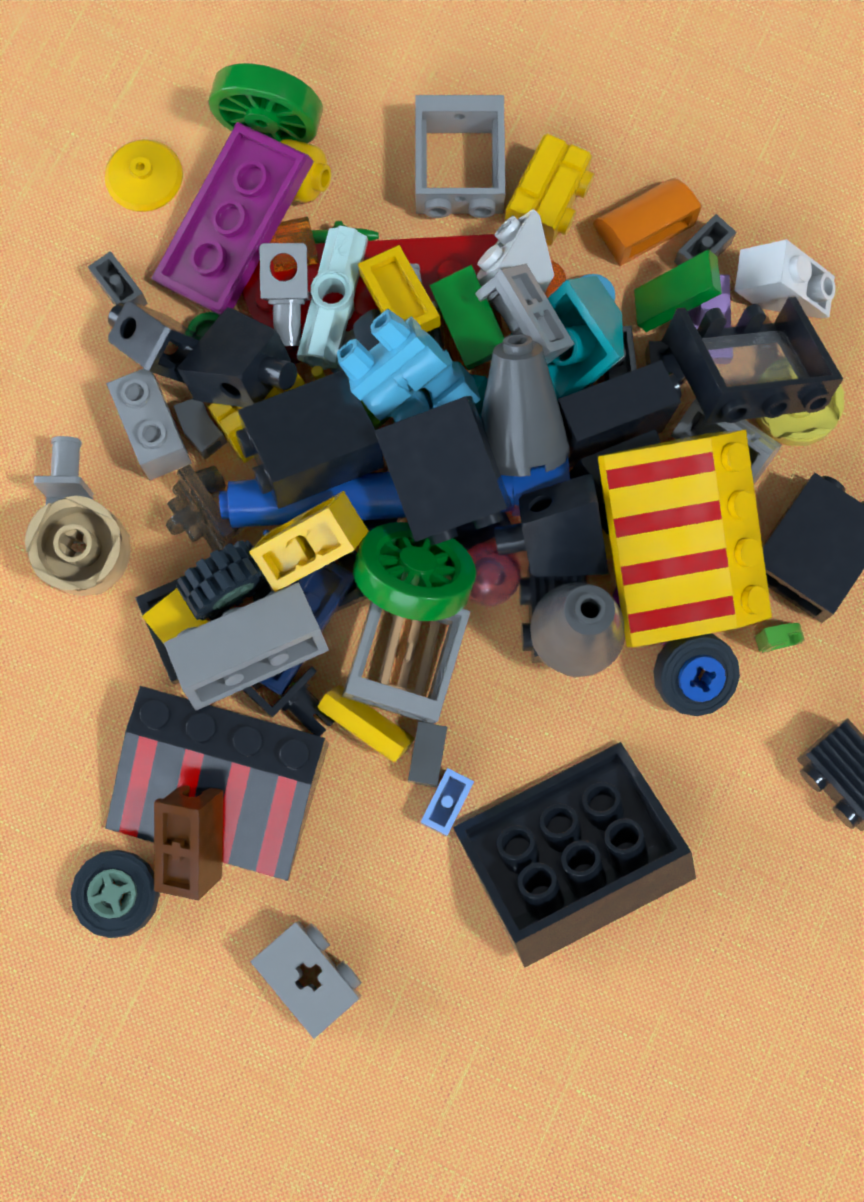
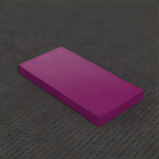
[151,122,314,316]

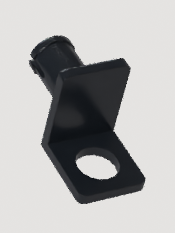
[243,666,335,736]

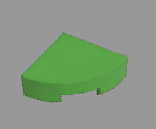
[755,623,805,653]

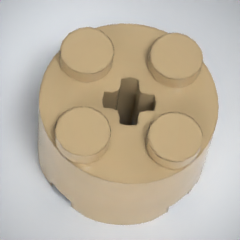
[25,496,131,596]

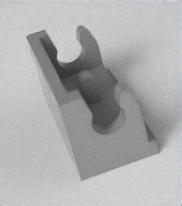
[475,263,574,364]

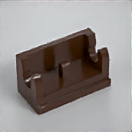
[154,785,223,901]

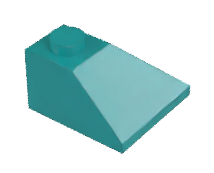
[509,276,624,401]

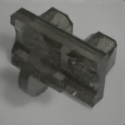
[166,464,246,552]

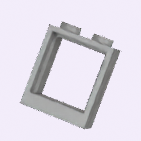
[415,95,505,218]
[342,602,471,724]

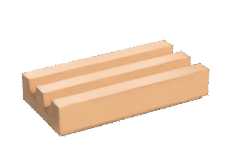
[378,615,441,697]

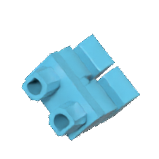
[337,309,481,423]

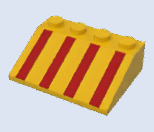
[598,430,772,648]

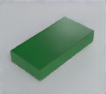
[634,249,722,333]
[429,265,505,371]

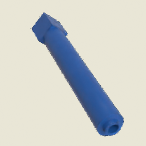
[219,457,570,528]

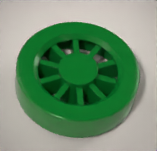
[208,63,323,143]
[353,522,476,621]

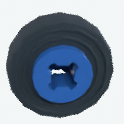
[653,633,740,716]

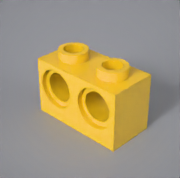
[249,491,369,592]

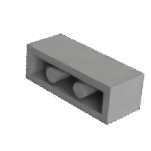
[164,582,329,710]

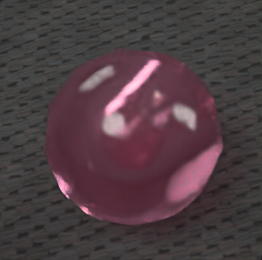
[467,542,521,606]

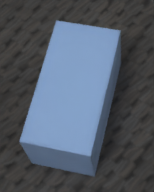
[421,768,474,837]

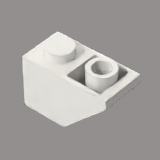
[477,209,554,313]
[735,239,835,319]

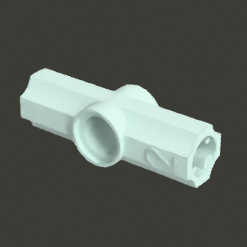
[297,226,368,370]

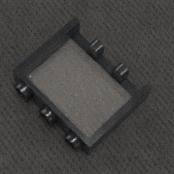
[661,297,843,425]

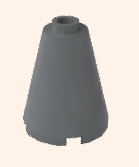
[480,334,570,477]
[530,582,625,678]

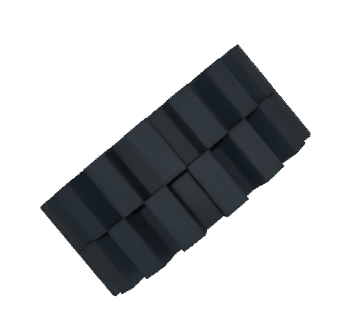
[176,540,267,621]

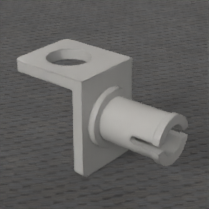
[260,243,312,346]
[34,436,94,544]

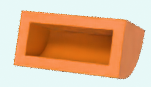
[593,178,702,266]

